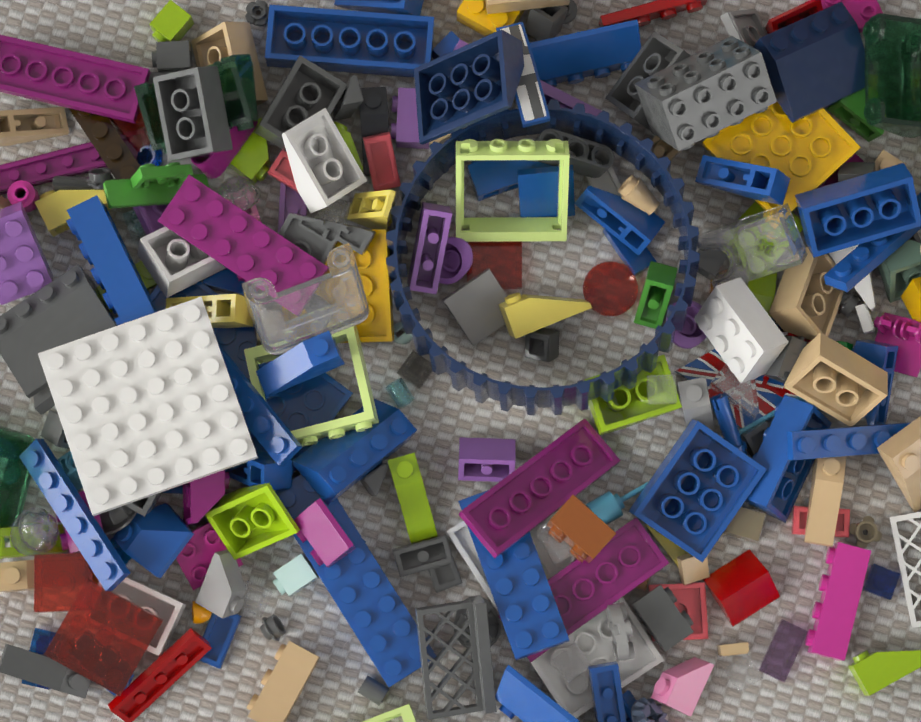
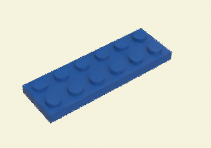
[458,490,570,661]

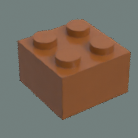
[547,495,616,563]

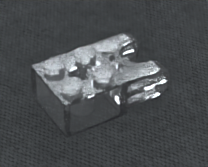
[697,203,808,288]

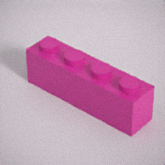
[805,542,871,661]

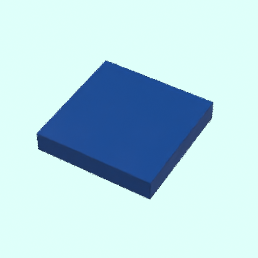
[517,165,575,217]

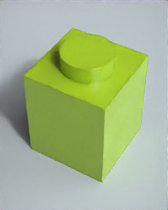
[149,0,194,42]

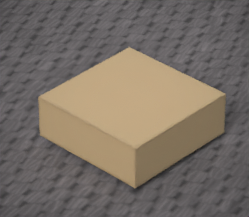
[677,553,710,585]
[717,642,749,656]

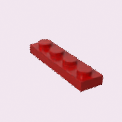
[599,0,707,27]
[108,628,212,722]

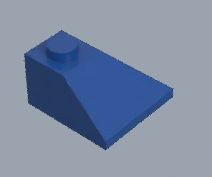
[113,503,194,579]

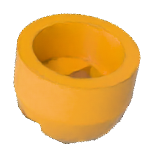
[192,601,212,624]

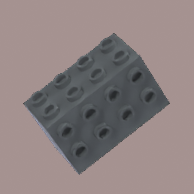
[635,36,777,151]

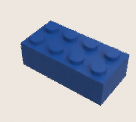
[795,163,921,258]

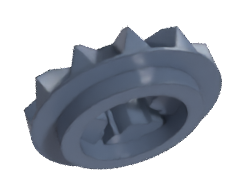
[631,697,668,722]

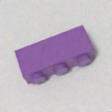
[407,202,453,295]

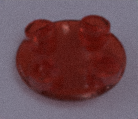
[583,261,638,317]

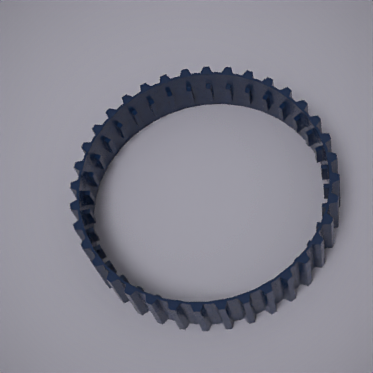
[386,99,700,415]

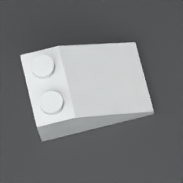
[282,108,367,213]

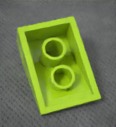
[584,354,682,436]
[205,483,300,560]

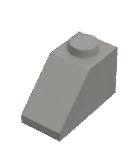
[678,377,716,433]
[195,549,246,618]

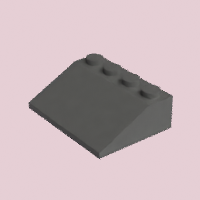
[0,264,117,398]

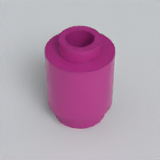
[7,180,40,213]

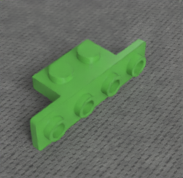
[103,162,209,208]

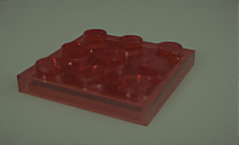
[44,578,163,696]

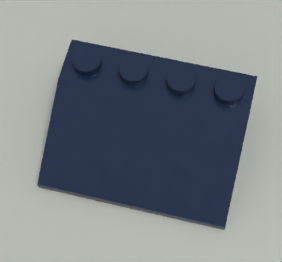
[753,2,875,123]
[414,29,524,145]

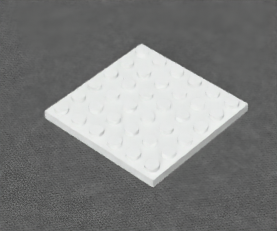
[38,297,258,516]

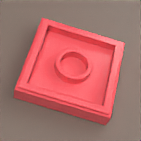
[648,582,709,642]

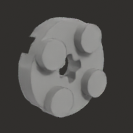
[607,602,635,661]

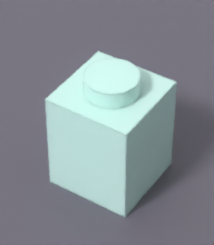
[273,554,318,597]

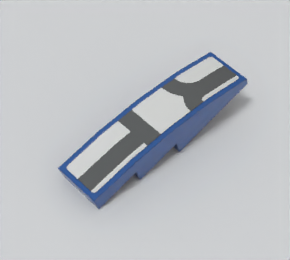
[496,22,550,128]

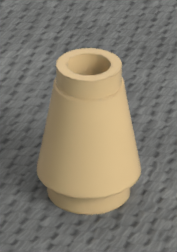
[618,175,660,215]

